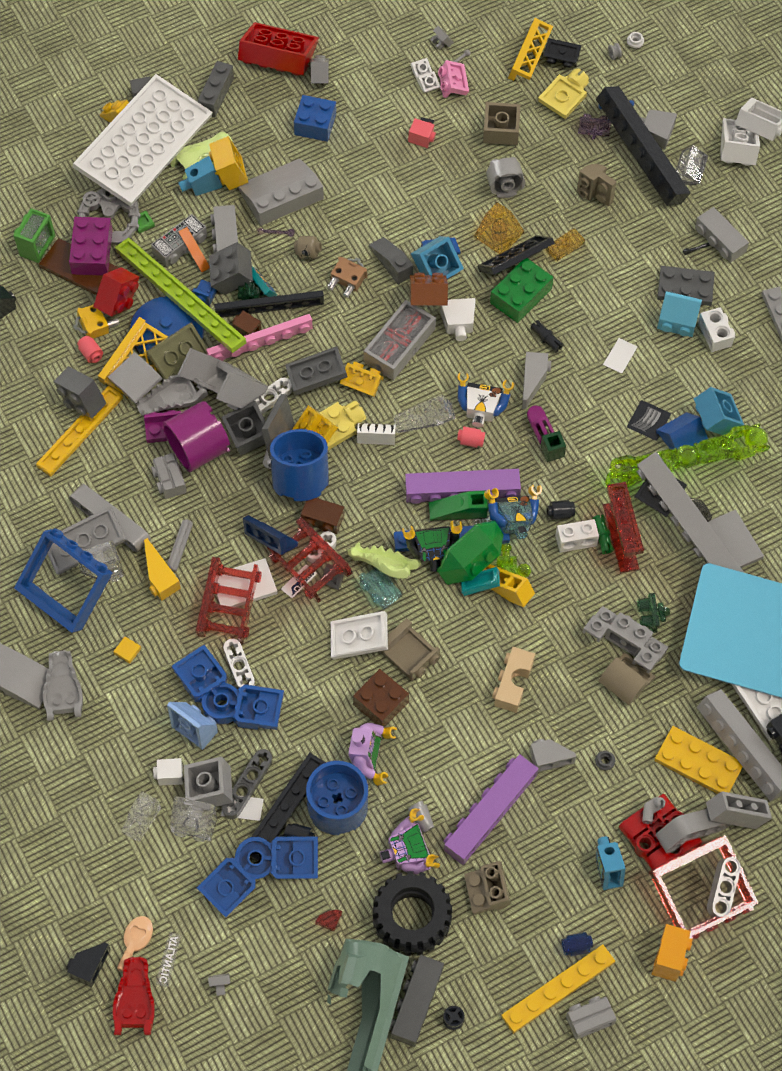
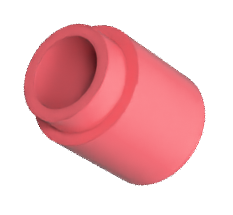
[77,336,103,363]
[457,426,485,448]

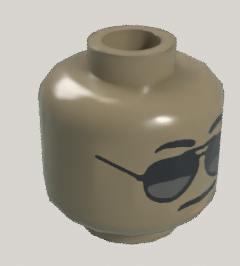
[294,236,322,259]

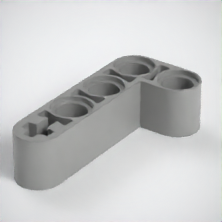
[656,809,730,853]

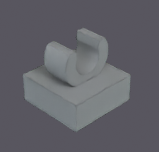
[431,26,454,49]
[208,973,230,996]

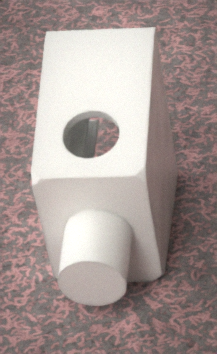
[440,298,475,341]

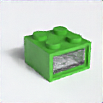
[14,208,56,263]

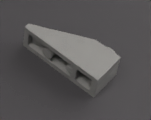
[522,352,551,409]

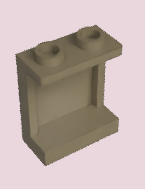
[379,618,440,682]

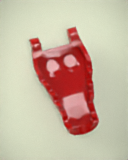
[113,957,155,1035]

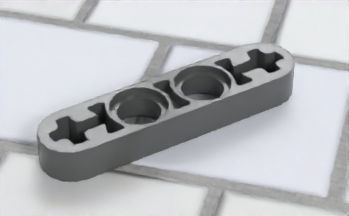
[222,749,272,819]

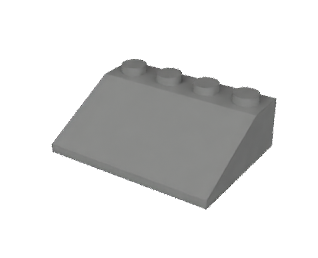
[237,158,324,226]

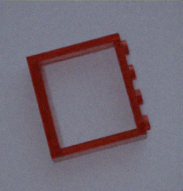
[648,835,758,939]

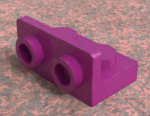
[144,410,181,443]

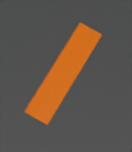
[178,227,210,272]

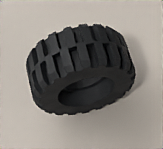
[373,871,452,956]

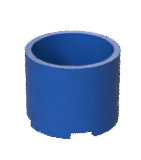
[270,429,329,501]
[306,761,368,835]

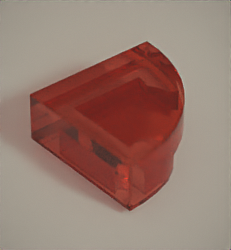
[315,910,343,932]

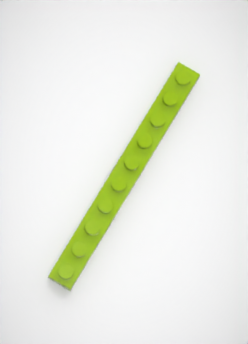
[115,237,246,353]

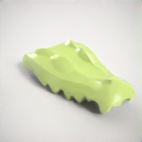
[170,132,232,180]
[347,542,421,579]

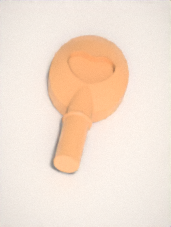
[117,916,153,972]

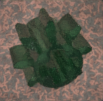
[238,282,260,300]

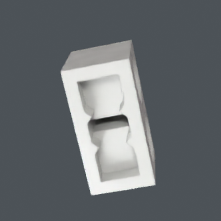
[698,307,735,352]
[555,519,599,553]

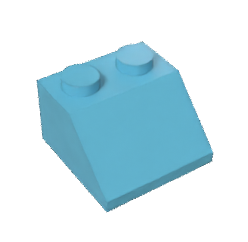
[657,291,702,337]

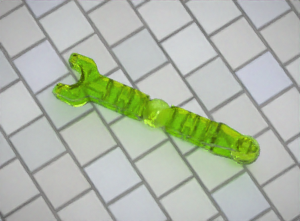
[605,424,770,491]

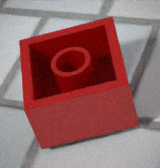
[93,267,139,316]

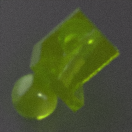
[496,543,531,578]

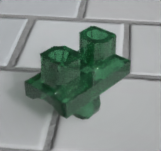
[637,593,670,633]

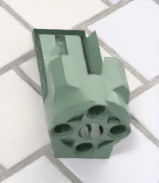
[327,939,409,1071]

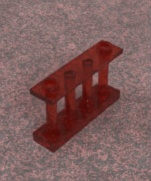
[603,482,644,573]
[267,517,353,603]
[195,557,262,644]

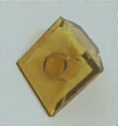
[474,202,524,254]

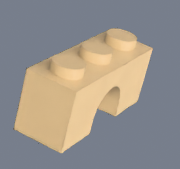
[492,647,535,713]

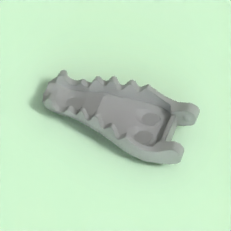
[137,375,208,416]
[43,650,83,721]

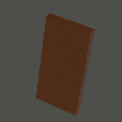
[39,238,119,296]

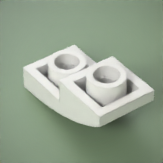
[410,58,440,93]

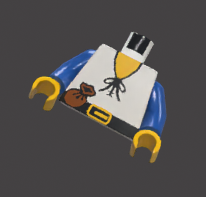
[457,373,515,428]

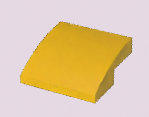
[292,405,338,443]

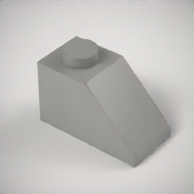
[530,739,576,772]

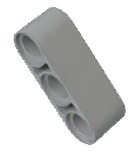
[707,857,741,918]

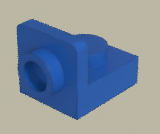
[192,279,217,306]

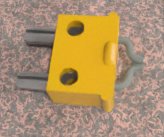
[73,304,119,339]

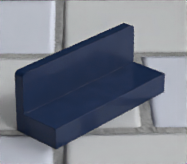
[243,515,298,555]

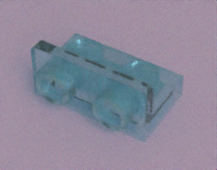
[359,567,402,610]

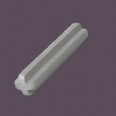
[167,519,193,572]

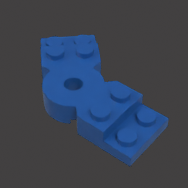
[171,645,284,730]
[197,837,318,917]

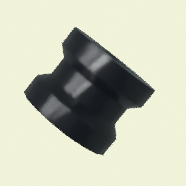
[443,1006,465,1030]

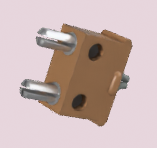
[327,257,368,298]

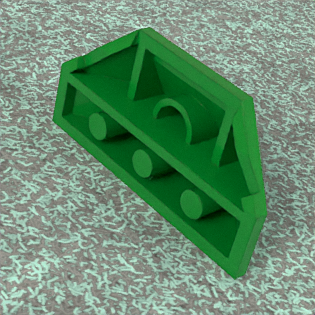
[437,521,504,585]

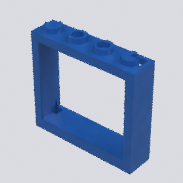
[14,528,113,633]

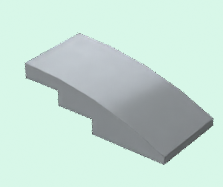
[0,643,48,709]

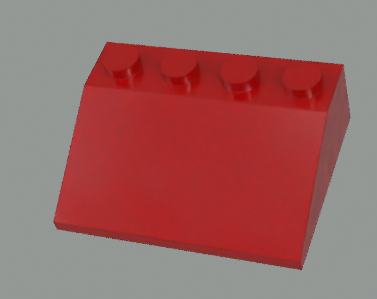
[238,22,319,76]

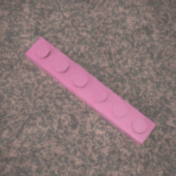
[206,314,313,361]

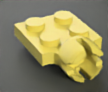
[538,68,589,119]
[320,401,366,450]

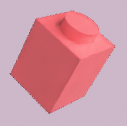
[408,118,436,148]

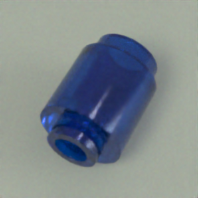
[561,932,593,957]

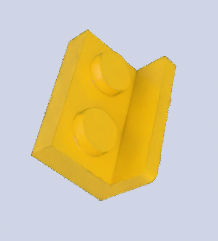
[340,361,384,397]

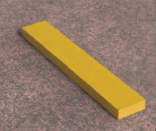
[36,385,123,477]

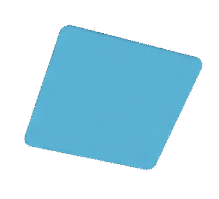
[679,563,782,698]

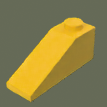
[144,538,181,601]
[483,564,535,607]

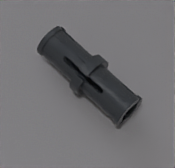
[530,320,564,353]

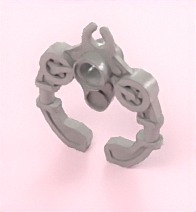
[77,188,141,245]

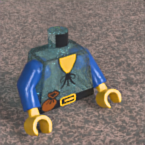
[484,485,542,539]

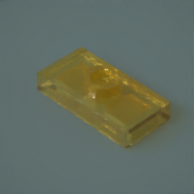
[546,228,585,261]

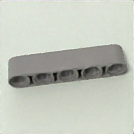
[69,484,151,553]

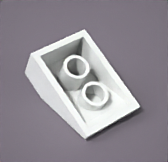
[720,118,760,166]

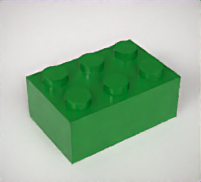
[490,258,554,323]

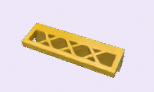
[508,18,553,81]

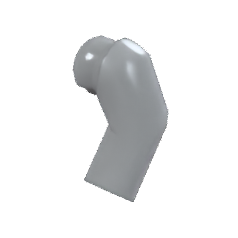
[642,797,665,824]

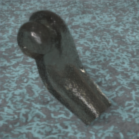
[690,498,712,522]

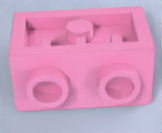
[438,60,469,98]

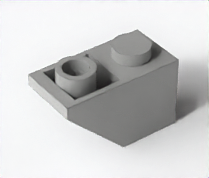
[311,55,329,83]

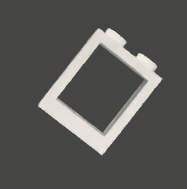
[735,98,782,141]

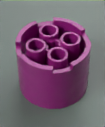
[162,401,230,472]

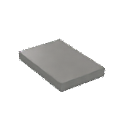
[708,509,764,568]

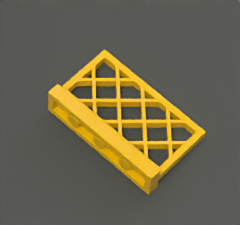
[98,317,168,398]

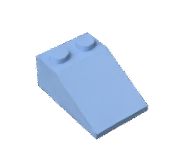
[167,702,218,750]

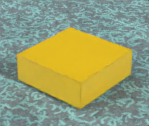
[113,637,141,664]

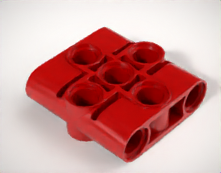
[618,794,703,876]

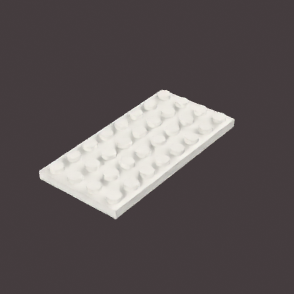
[73,74,213,207]

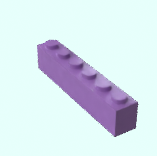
[405,469,521,504]
[444,754,539,865]

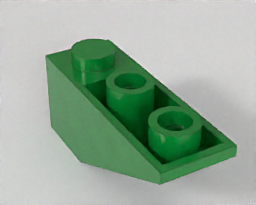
[429,491,488,521]

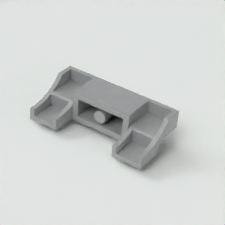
[582,606,668,674]

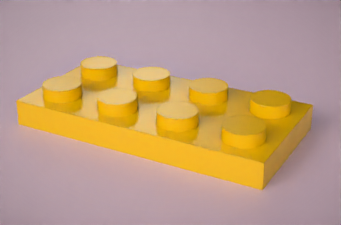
[654,726,743,794]

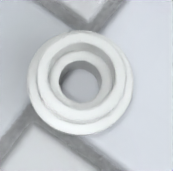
[627,32,644,48]

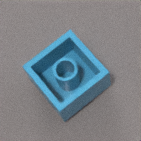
[411,236,464,279]
[694,387,744,437]

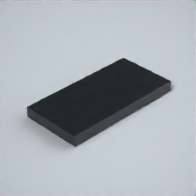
[477,235,555,275]

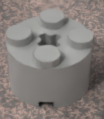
[486,157,525,198]

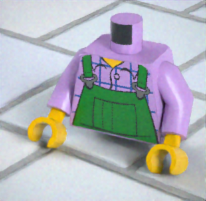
[349,723,397,786]
[380,808,440,875]

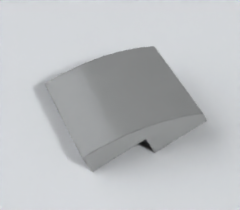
[108,352,162,404]

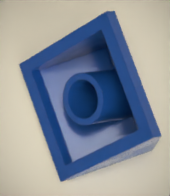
[656,412,709,459]

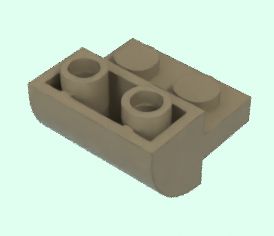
[577,164,617,206]
[598,653,656,706]
[464,861,511,915]

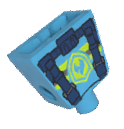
[596,836,626,890]

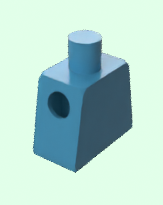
[178,156,222,196]

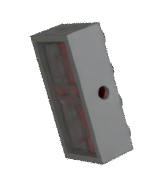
[363,300,436,381]

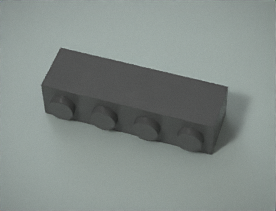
[389,955,444,1047]

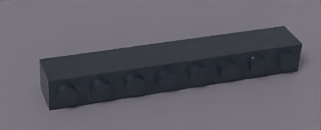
[596,86,691,206]

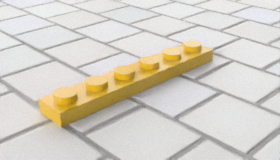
[501,944,615,1034]

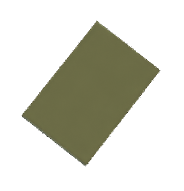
[146,322,208,380]

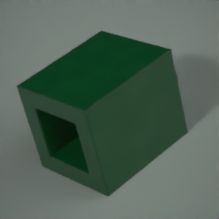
[540,431,566,462]

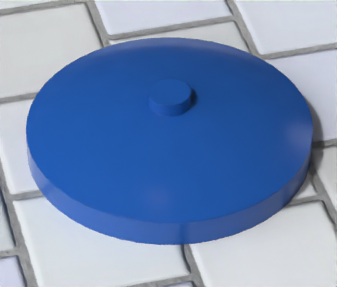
[130,296,204,359]

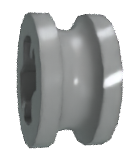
[608,43,622,60]

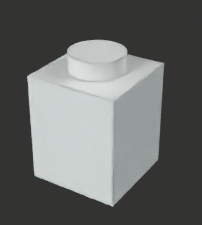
[153,758,183,786]

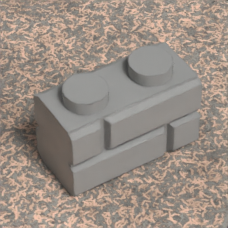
[151,453,187,499]
[566,996,616,1040]

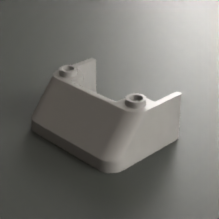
[178,348,268,410]

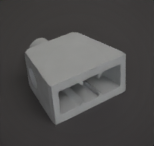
[640,110,677,150]

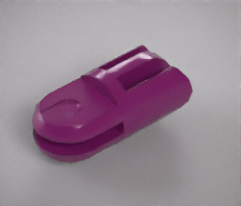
[527,405,554,445]

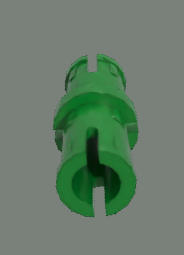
[592,515,614,554]

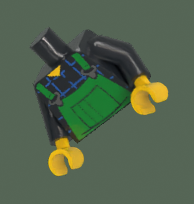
[402,521,462,572]

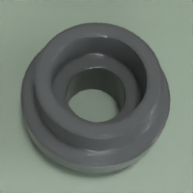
[595,751,615,771]

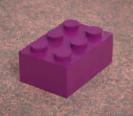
[69,217,113,275]

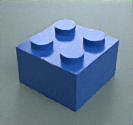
[294,95,336,142]

